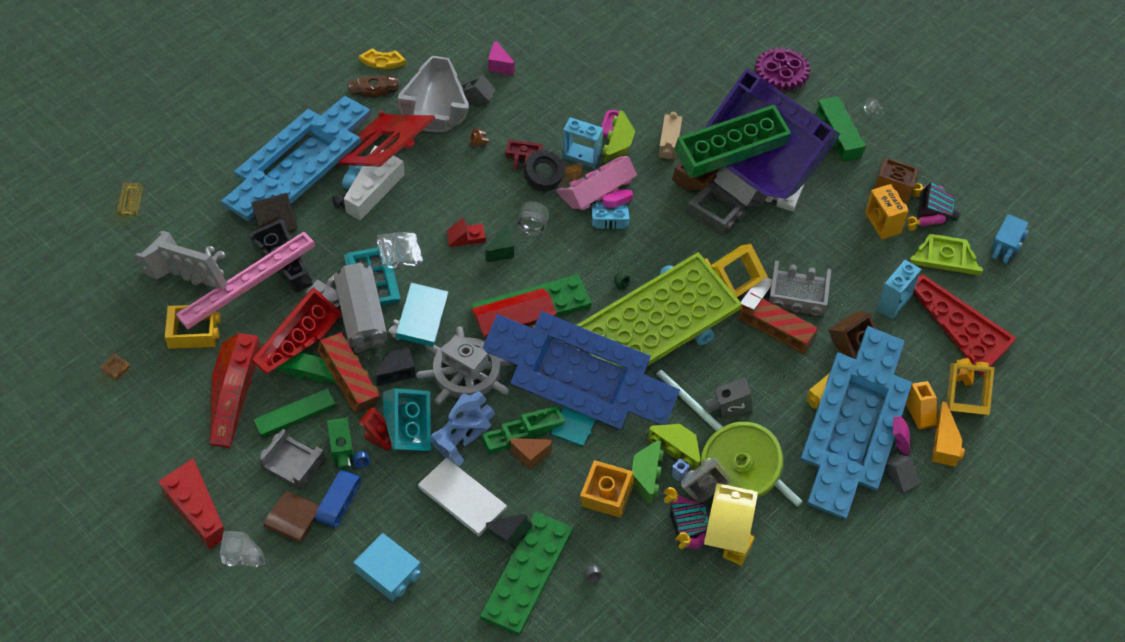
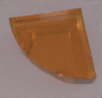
[565,162,583,182]

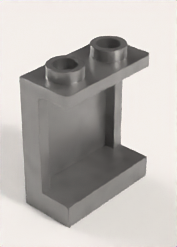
[259,429,325,491]

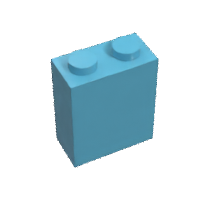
[353,533,422,602]

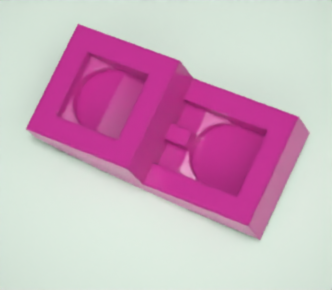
[893,416,910,456]

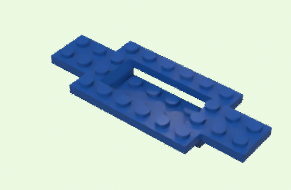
[482,311,680,430]

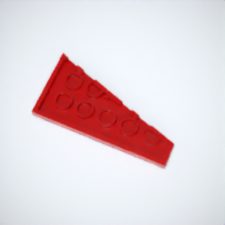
[913,274,1016,377]

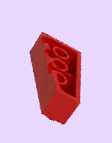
[158,458,227,550]

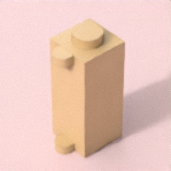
[659,112,682,160]

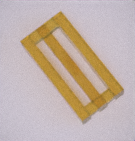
[117,183,143,216]

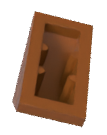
[511,438,552,470]

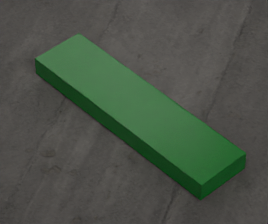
[253,388,336,438]

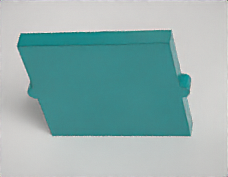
[551,408,596,447]

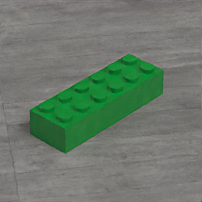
[674,105,791,179]

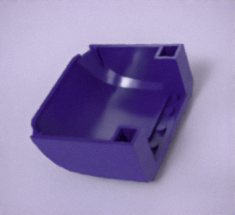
[705,68,841,199]

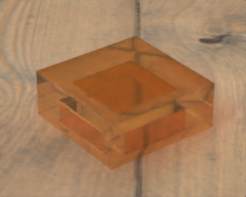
[100,353,130,380]

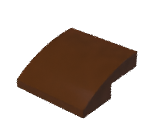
[263,491,320,543]

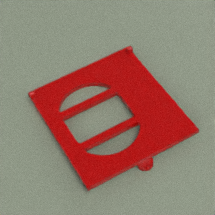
[336,110,436,167]

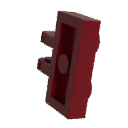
[505,139,543,170]

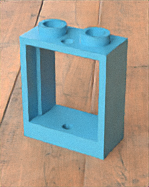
[562,117,603,169]
[877,260,921,320]

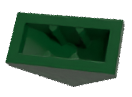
[485,225,514,262]

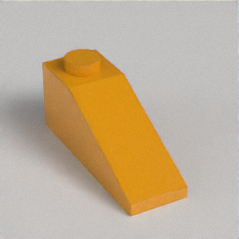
[932,401,965,467]

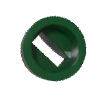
[614,273,630,289]

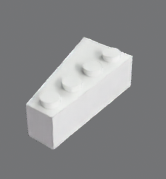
[344,146,405,220]

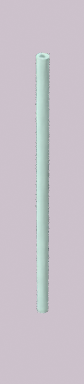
[656,370,803,507]

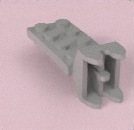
[134,231,227,289]

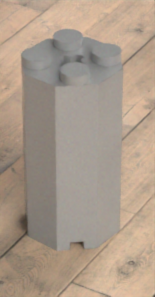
[334,263,388,353]

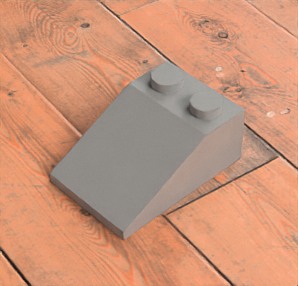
[681,456,733,503]

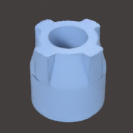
[672,459,689,481]

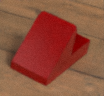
[447,218,486,247]
[359,408,392,451]

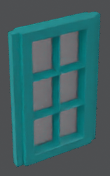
[344,246,401,306]

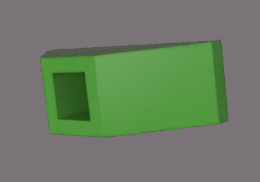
[632,441,664,504]

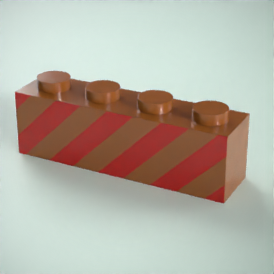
[738,293,818,354]
[317,333,379,413]

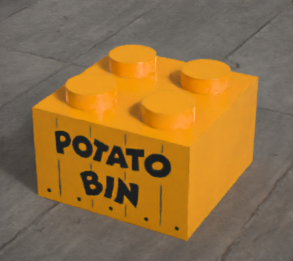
[865,184,908,240]
[580,460,634,518]

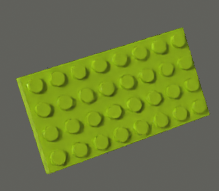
[577,252,742,368]

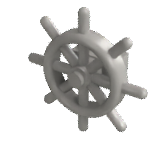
[416,326,514,405]

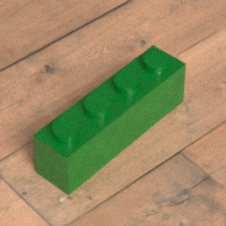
[816,96,866,162]

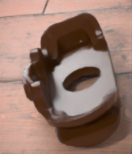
[348,75,399,97]

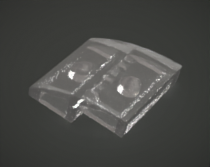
[376,232,423,269]

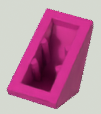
[488,41,515,75]

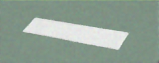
[741,277,772,309]

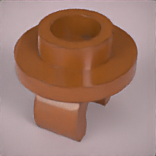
[470,129,489,147]

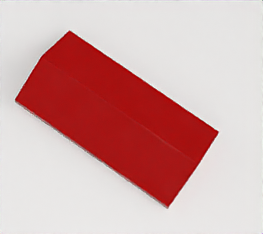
[471,288,557,338]

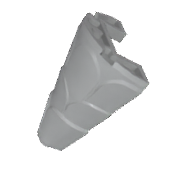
[398,56,469,133]

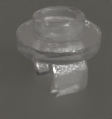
[864,97,884,115]

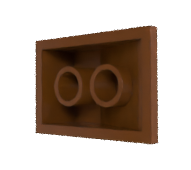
[874,157,919,205]

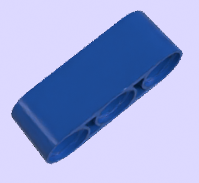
[315,470,361,528]

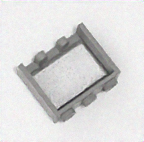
[769,260,831,316]

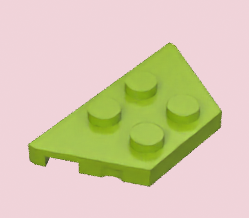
[910,234,983,276]

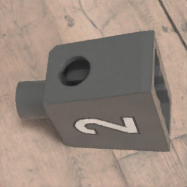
[705,378,753,418]

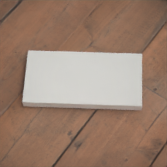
[418,458,507,536]

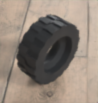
[523,150,564,192]

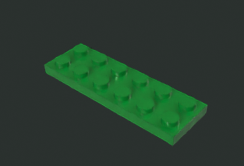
[472,274,592,338]
[480,511,573,636]

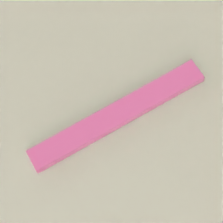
[176,232,316,330]

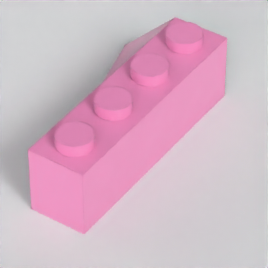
[556,156,637,210]

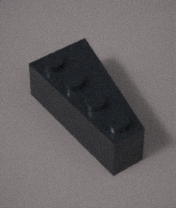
[248,219,313,292]

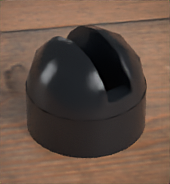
[332,195,346,209]

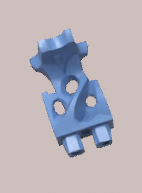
[429,391,495,466]

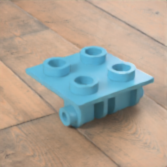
[591,202,630,229]

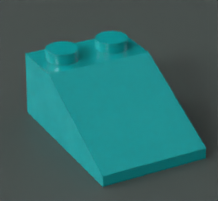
[383,388,431,452]

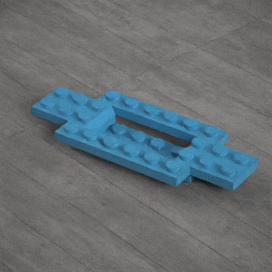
[221,96,371,221]
[800,326,912,520]

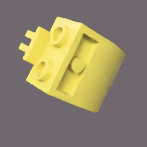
[704,483,758,554]

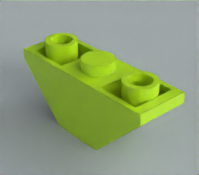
[601,110,635,163]
[648,424,700,471]

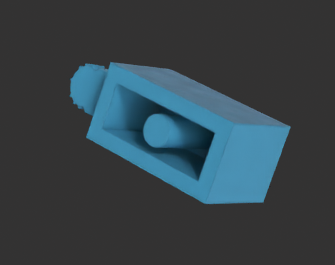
[991,214,1029,264]

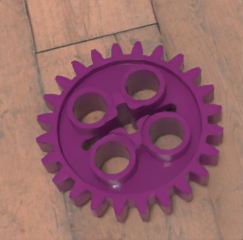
[754,47,810,92]

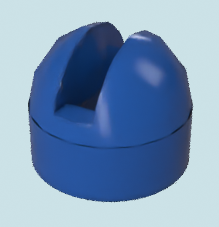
[353,450,370,468]

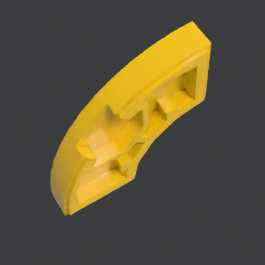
[359,48,406,69]

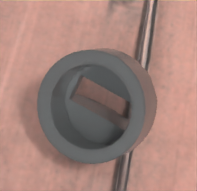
[584,564,602,583]

